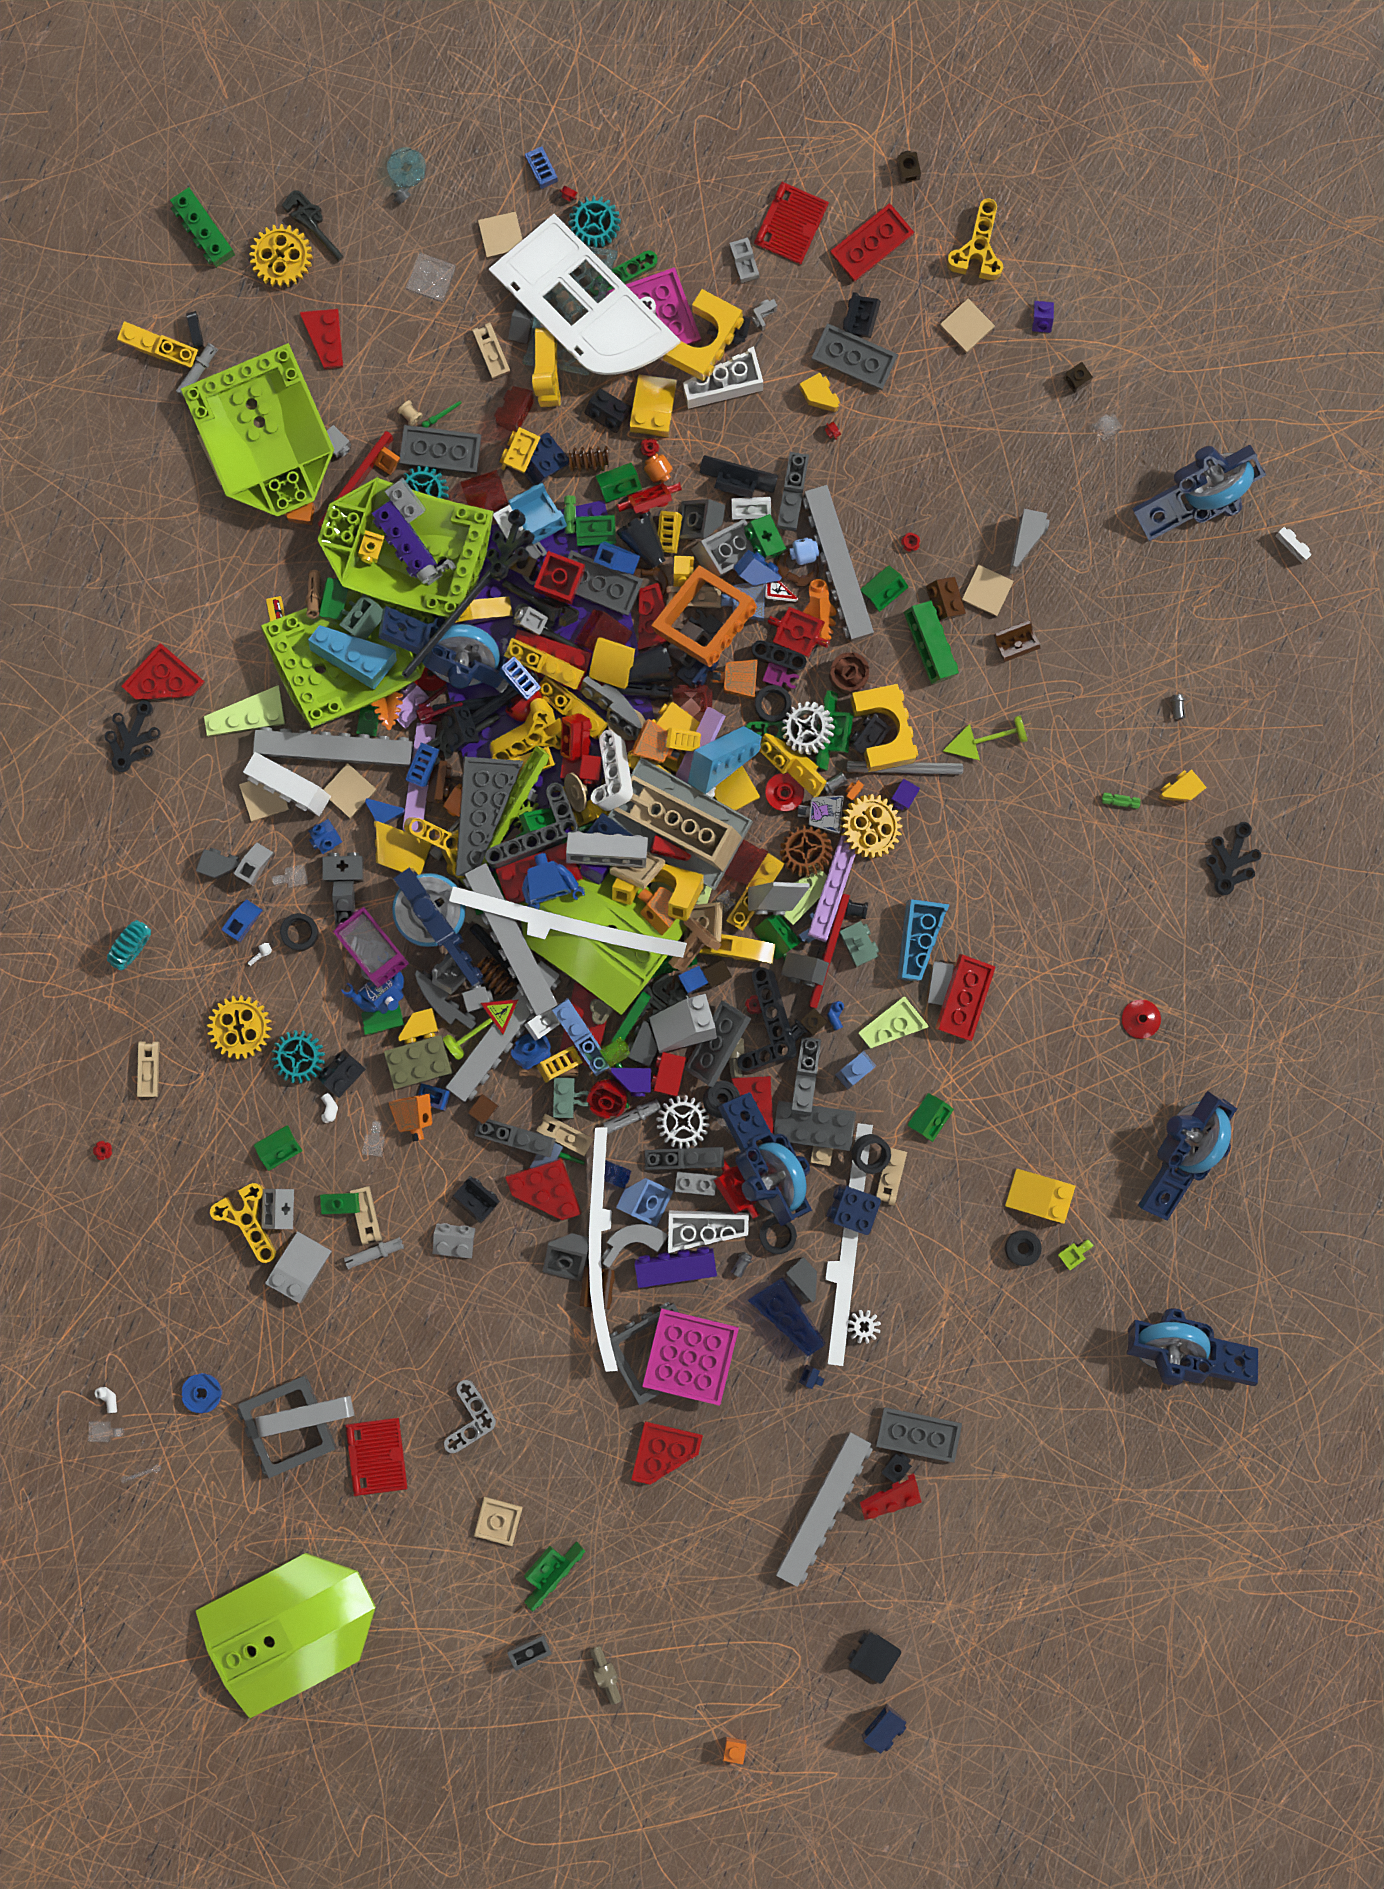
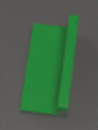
[596,463,642,503]
[860,566,909,612]
[319,577,348,620]
[516,808,557,838]
[754,914,801,960]
[361,1005,405,1036]
[908,1093,954,1142]
[254,1125,303,1171]

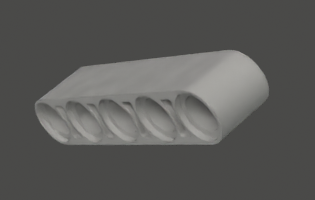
[255,1396,355,1438]

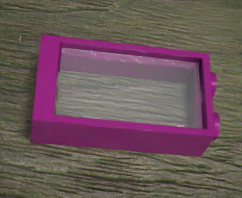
[333,907,409,988]

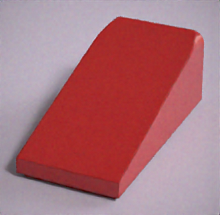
[649,835,692,862]

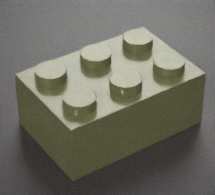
[384,1035,453,1090]

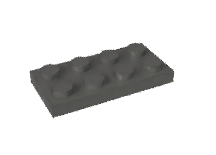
[811,323,898,391]
[399,425,482,474]
[568,550,643,617]
[684,1000,751,1087]
[773,1101,856,1151]
[876,1407,962,1463]

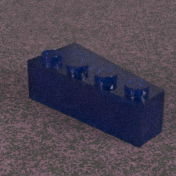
[748,1276,826,1356]

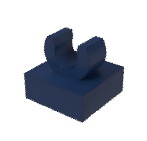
[799,1364,825,1389]

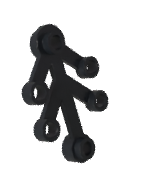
[486,509,535,581]
[104,700,161,772]
[1205,822,1261,895]

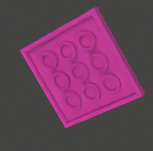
[602,267,701,345]
[642,1308,739,1406]

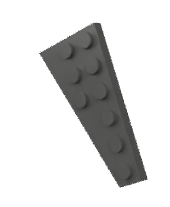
[455,757,523,876]

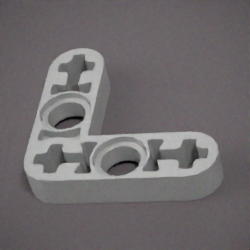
[444,1380,496,1453]

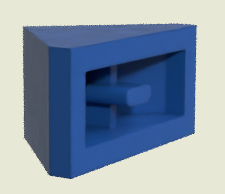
[365,798,405,825]
[678,966,708,995]
[418,1083,451,1111]

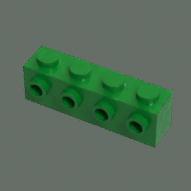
[170,187,235,268]
[903,601,959,684]

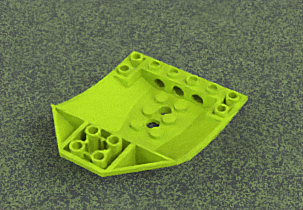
[181,343,334,517]
[318,477,494,621]
[261,588,435,728]
[520,864,687,1015]
[196,1553,376,1718]

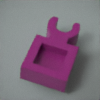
[763,662,799,690]

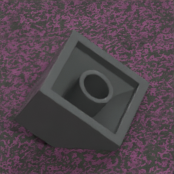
[679,499,725,540]
[542,1233,589,1282]

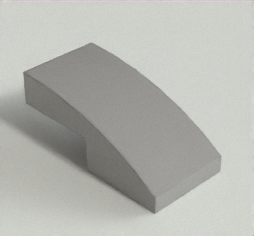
[729,238,760,283]
[928,961,953,1005]

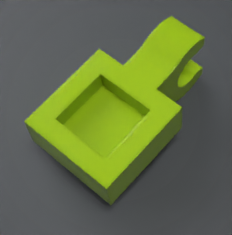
[1058,1239,1093,1270]

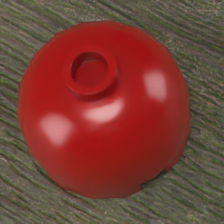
[505,686,543,722]
[587,1079,627,1119]

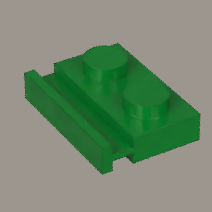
[576,515,616,546]

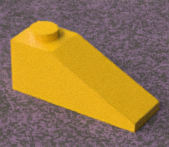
[455,597,513,624]

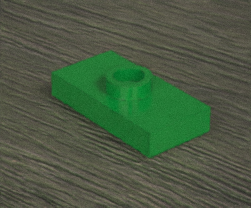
[356,704,380,737]
[320,1193,360,1214]

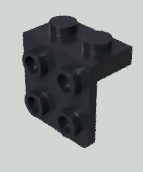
[847,1629,901,1684]

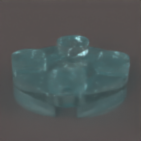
[387,147,426,187]

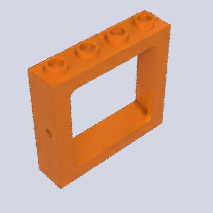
[651,565,757,668]

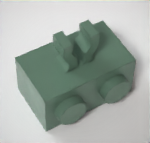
[340,594,384,640]
[839,921,879,968]
[553,1078,588,1118]

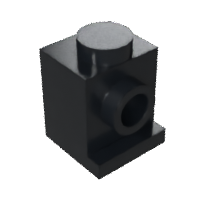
[881,1453,912,1483]

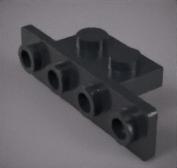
[699,455,778,498]

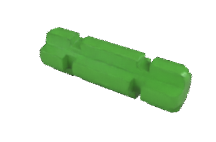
[564,495,576,534]
[1102,793,1141,809]

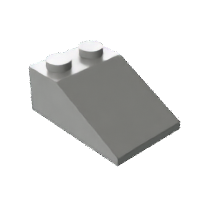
[1009,509,1050,574]
[691,519,753,578]
[748,882,810,915]
[649,994,717,1053]
[265,1231,332,1303]

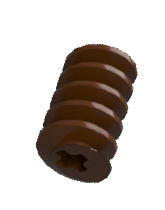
[569,446,609,472]
[475,955,516,998]

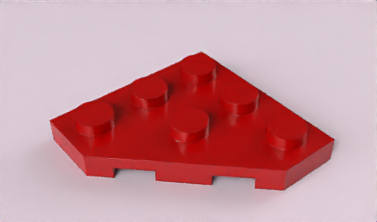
[121,643,205,700]
[505,1158,582,1220]
[631,1421,703,1485]

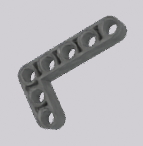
[485,783,579,869]

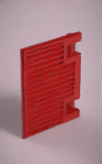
[754,182,829,265]
[346,1418,408,1496]

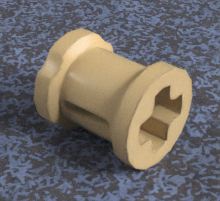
[397,400,423,426]

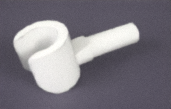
[247,943,272,966]

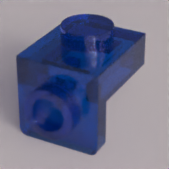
[604,1160,631,1189]

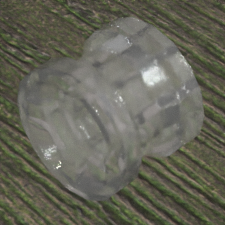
[713,890,738,914]

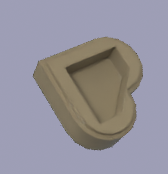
[590,999,614,1025]

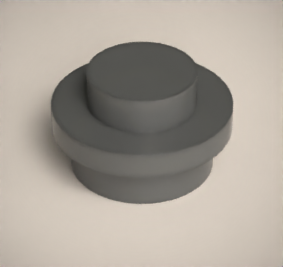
[393,187,411,205]

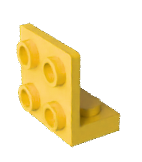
[499,427,540,473]

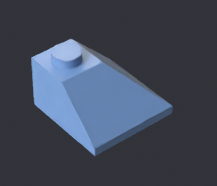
[616,1178,673,1227]

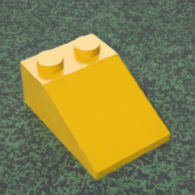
[630,374,677,437]
[1005,1168,1076,1224]

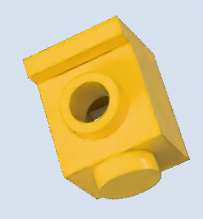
[358,530,384,564]
[673,556,694,587]

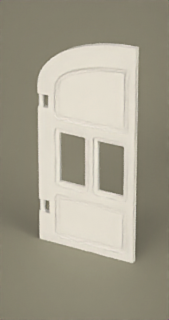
[489,214,681,375]

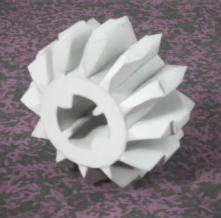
[847,1310,881,1343]

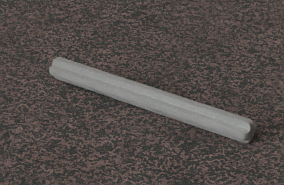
[847,761,963,774]

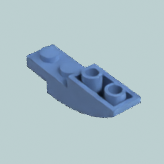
[552,998,612,1076]

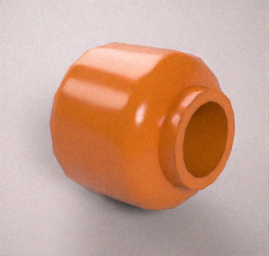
[644,453,673,483]

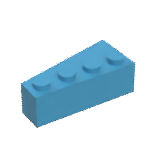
[308,625,397,690]
[688,726,762,794]
[897,899,949,982]

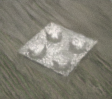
[406,253,456,303]

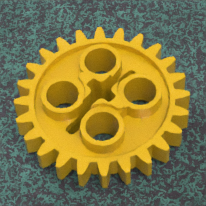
[249,224,313,288]
[840,794,902,858]
[207,995,272,1059]

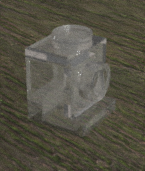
[1093,414,1122,442]

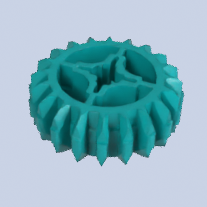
[568,195,621,249]
[403,466,449,499]
[107,920,151,970]
[271,1030,325,1083]

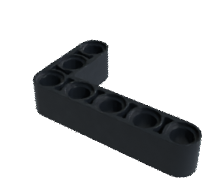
[738,967,797,1073]

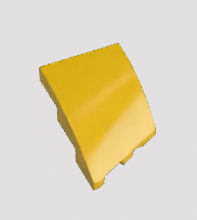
[714,766,760,811]
[374,821,431,875]

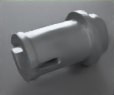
[1170,694,1186,719]
[823,772,848,795]
[730,1251,753,1278]

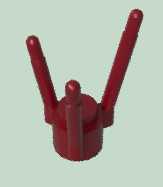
[415,686,463,725]

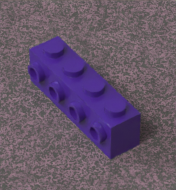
[372,500,438,579]
[635,1247,717,1288]

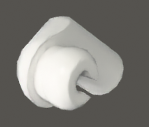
[321,1093,338,1123]
[95,1387,117,1413]

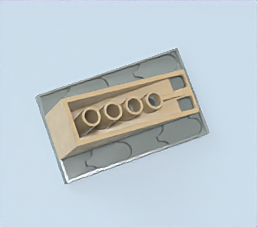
[608,757,753,890]

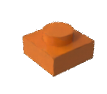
[375,447,400,475]
[845,780,864,803]

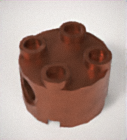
[829,652,869,695]

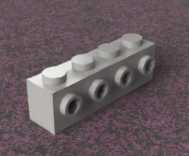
[566,831,648,868]

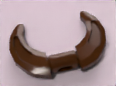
[776,550,819,587]
[628,566,668,596]

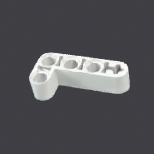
[591,730,633,811]

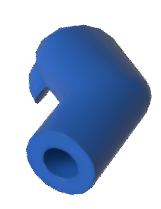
[827,1001,844,1031]

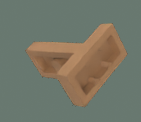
[668,917,722,972]

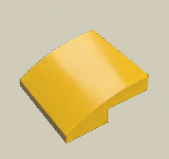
[589,637,635,689]

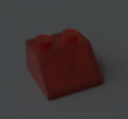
[494,386,535,432]

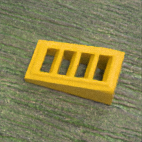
[658,511,682,554]
[666,728,701,752]
[537,1046,583,1083]

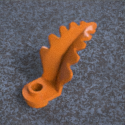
[803,579,837,647]
[371,692,403,730]

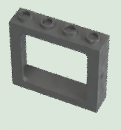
[609,1301,679,1405]
[237,1375,337,1478]

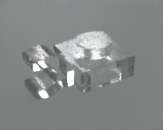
[272,864,309,888]
[362,1121,385,1157]
[88,1421,124,1442]

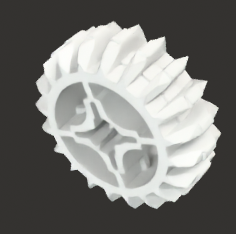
[781,701,835,755]
[656,1095,710,1149]

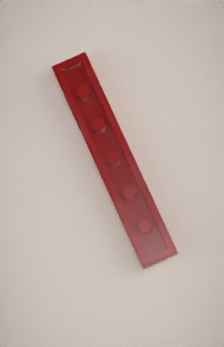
[318,431,394,529]
[808,893,850,1009]

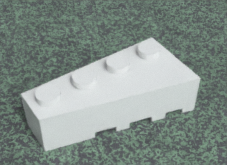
[683,346,763,409]
[243,752,331,817]
[668,1210,749,1253]

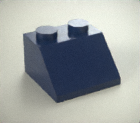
[862,1704,907,1754]

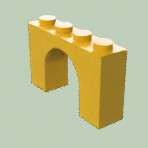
[663,289,744,382]
[850,684,918,772]
[627,702,700,776]
[612,864,704,921]

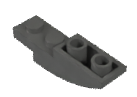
[777,452,809,532]
[580,676,642,740]
[415,970,477,1030]
[791,1036,821,1116]
[474,1119,556,1157]
[645,1147,724,1170]

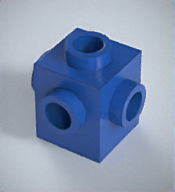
[308,819,343,854]

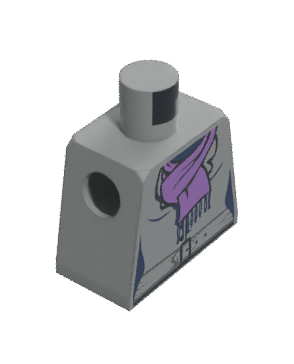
[797,796,843,835]

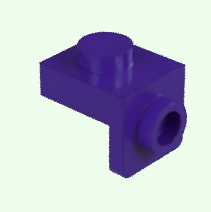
[1032,301,1054,333]

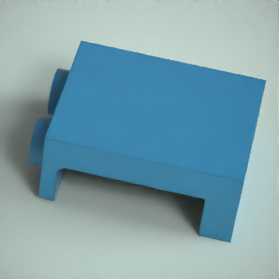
[508,483,567,544]

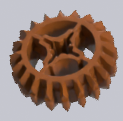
[779,825,833,878]

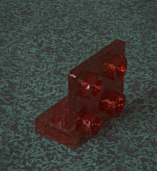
[460,470,509,518]
[574,609,632,652]
[673,685,712,713]
[724,839,768,887]

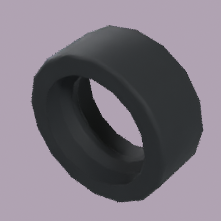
[754,685,792,722]
[280,913,319,951]
[851,1134,891,1174]
[759,1217,797,1254]

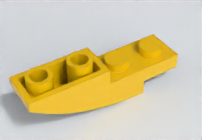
[117,321,198,368]
[504,638,584,689]
[539,676,608,740]
[759,733,827,798]
[726,853,785,931]
[698,934,775,964]

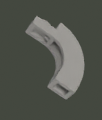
[602,1224,668,1268]

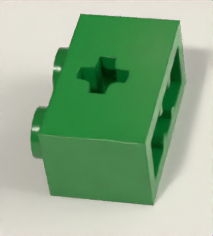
[744,514,786,561]

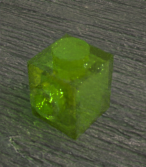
[600,1037,630,1067]

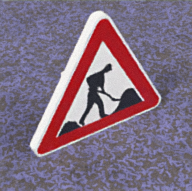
[765,581,798,602]

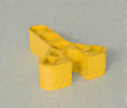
[947,198,1003,281]
[532,327,561,407]
[489,698,562,760]
[404,817,465,878]
[210,1183,276,1263]

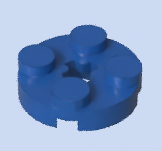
[511,1033,551,1070]
[182,1373,223,1413]

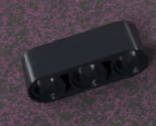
[752,640,807,674]

